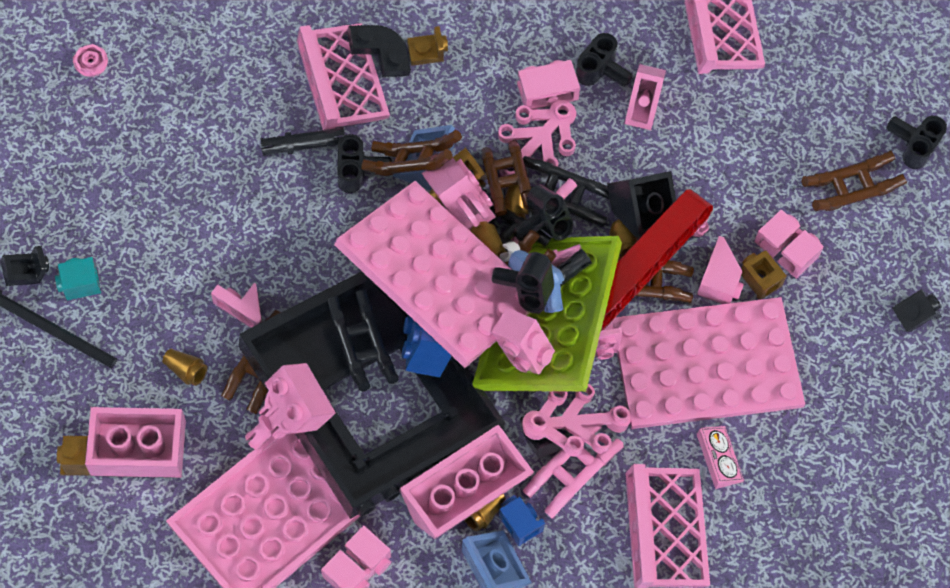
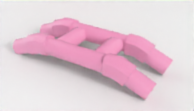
[522,425,624,519]

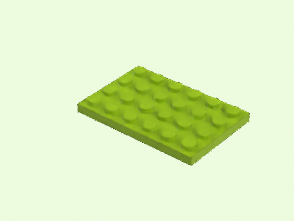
[472,236,622,392]

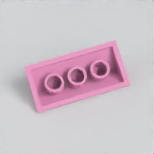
[400,424,534,539]

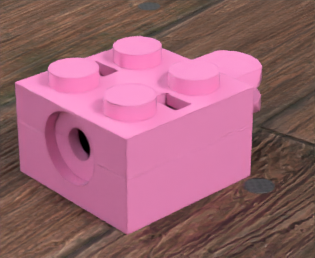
[421,158,495,231]

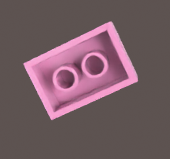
[85,407,186,478]

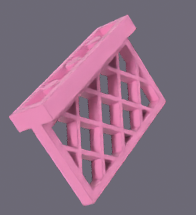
[684,0,765,74]
[297,23,390,130]
[626,464,710,588]

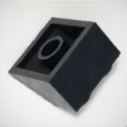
[607,171,676,237]

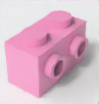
[491,308,555,375]

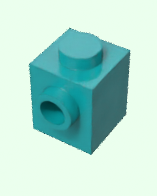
[55,257,101,301]

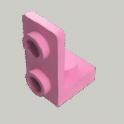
[595,322,623,360]

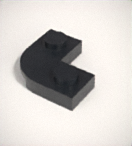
[347,25,411,77]

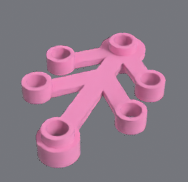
[498,101,576,177]
[522,384,631,457]

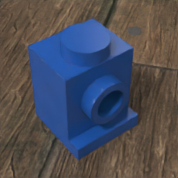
[499,495,545,547]

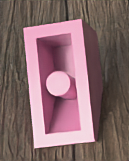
[624,64,666,130]
[697,236,744,304]

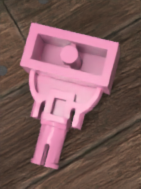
[245,363,336,449]

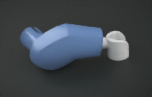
[500,241,564,313]

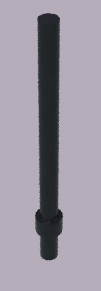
[0,290,117,369]

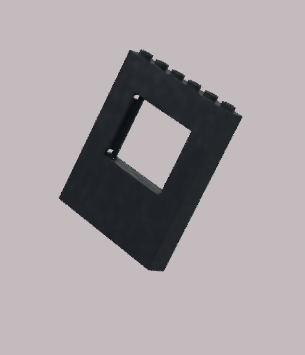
[239,271,505,519]

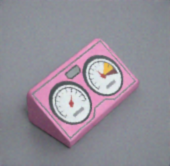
[697,426,744,489]

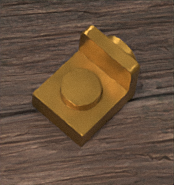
[407,26,448,66]

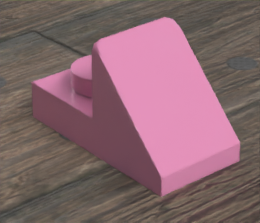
[211,283,262,328]

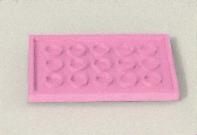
[334,181,530,368]
[612,297,805,429]
[166,434,360,588]

